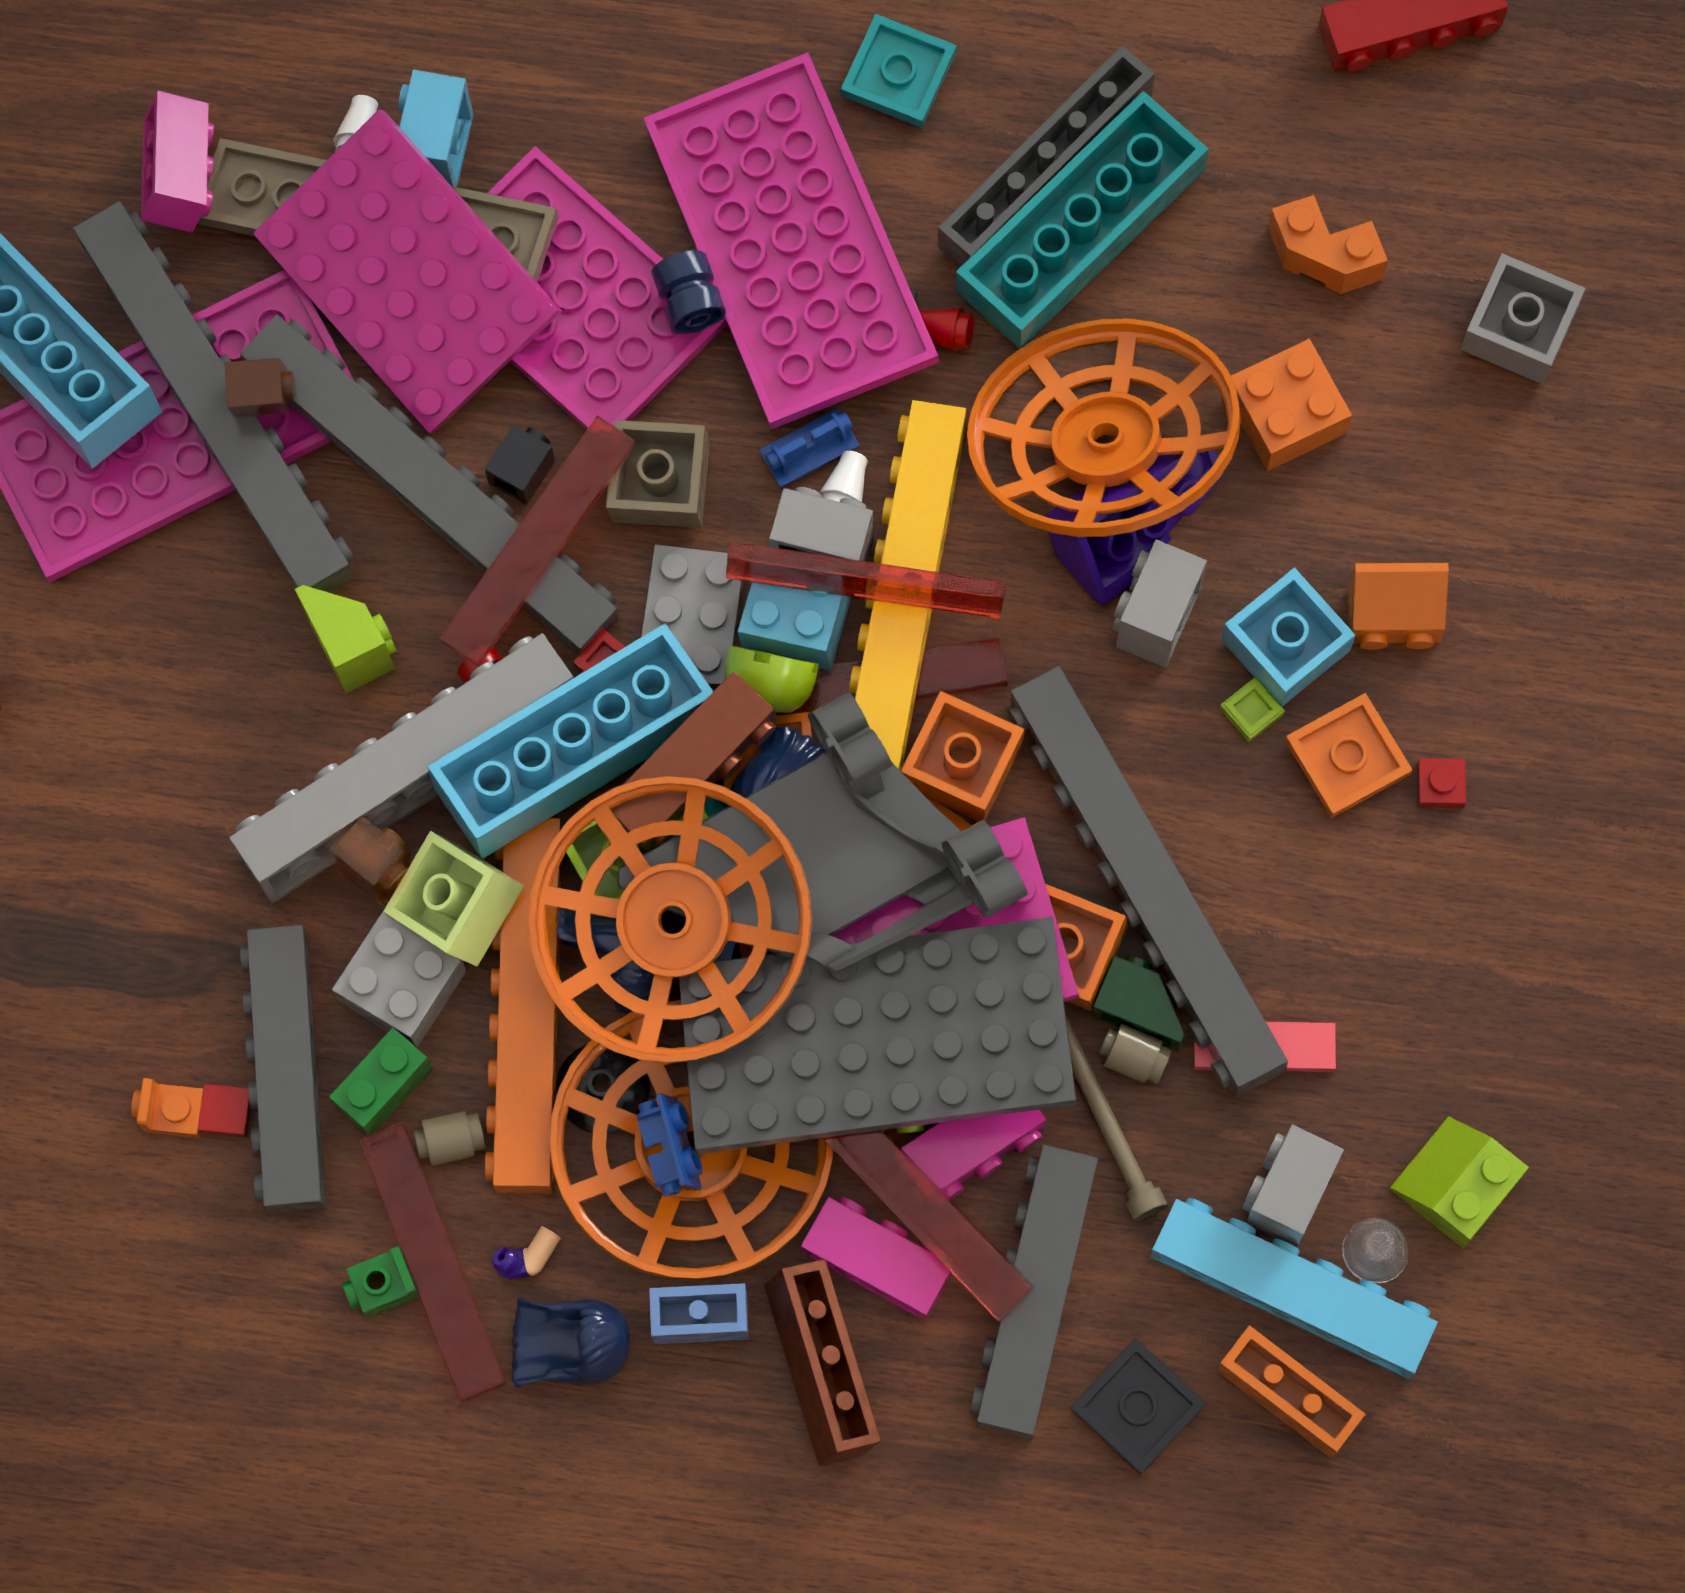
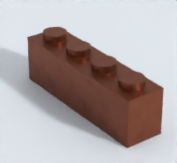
[611,671,776,851]
[764,1259,881,1466]

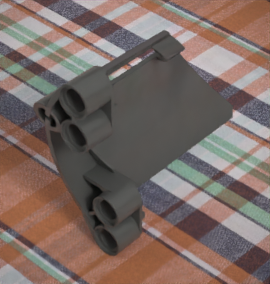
[618,692,1028,971]

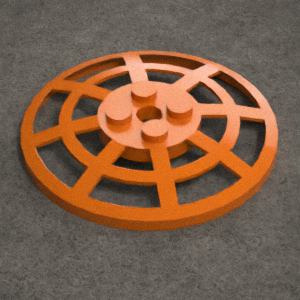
[967,318,1241,537]
[528,776,812,1063]
[549,1000,834,1281]

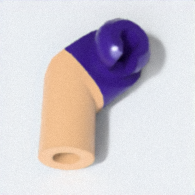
[492,1226,561,1280]

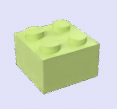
[383,831,524,966]

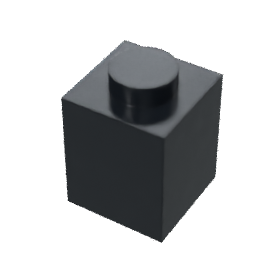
[485,425,555,505]

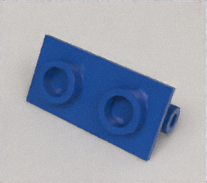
[759,408,860,488]
[636,1094,702,1197]

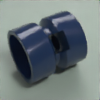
[651,250,726,334]

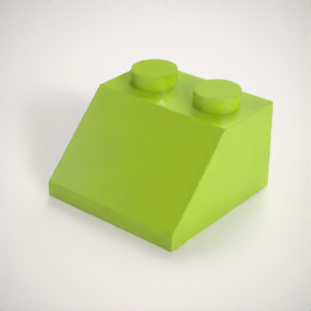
[295,585,397,694]
[1389,1116,1529,1249]

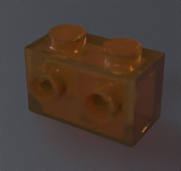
[331,816,411,908]

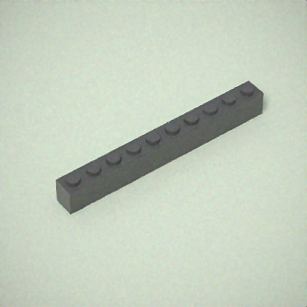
[73,201,355,593]
[240,314,618,655]
[1007,665,1288,1098]

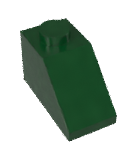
[1092,955,1184,1052]

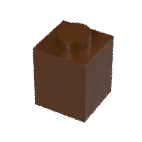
[224,358,296,417]

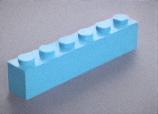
[1150,1198,1438,1380]

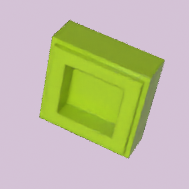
[1219,677,1285,743]

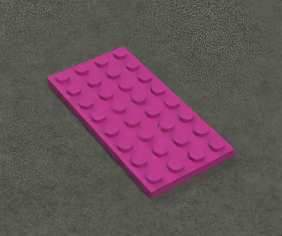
[643,52,939,430]
[0,269,354,583]

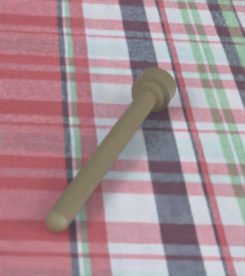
[1066,1016,1168,1222]

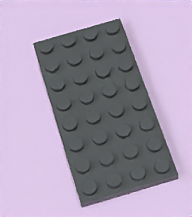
[679,917,1077,1154]

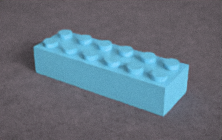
[0,233,162,469]
[427,623,713,859]

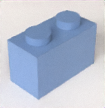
[649,1283,749,1344]

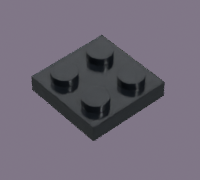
[1070,1338,1206,1475]

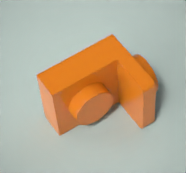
[131,1078,203,1138]

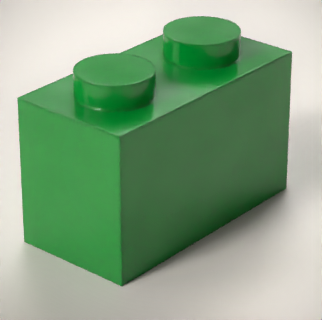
[329,1027,433,1138]

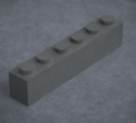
[938,45,1155,267]
[240,924,326,1214]
[970,1144,1098,1441]

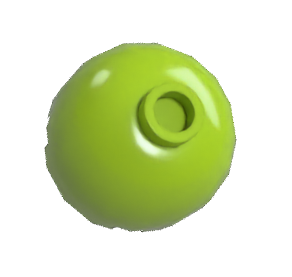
[725,645,819,721]

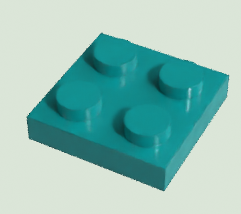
[841,14,957,128]

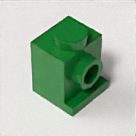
[342,1246,420,1318]

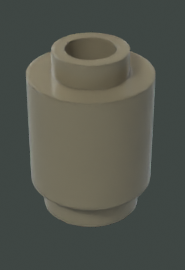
[1098,1023,1172,1084]
[414,1111,485,1166]

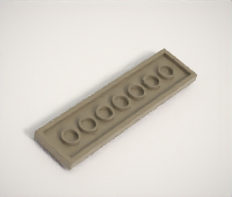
[197,138,559,282]

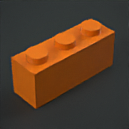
[1217,1325,1366,1459]

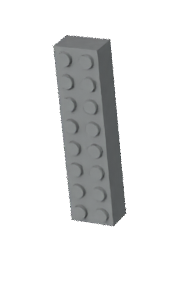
[229,633,574,904]

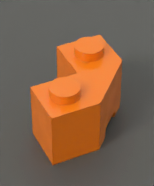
[1268,195,1388,294]

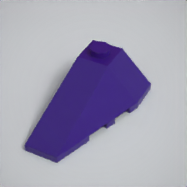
[1044,450,1224,605]

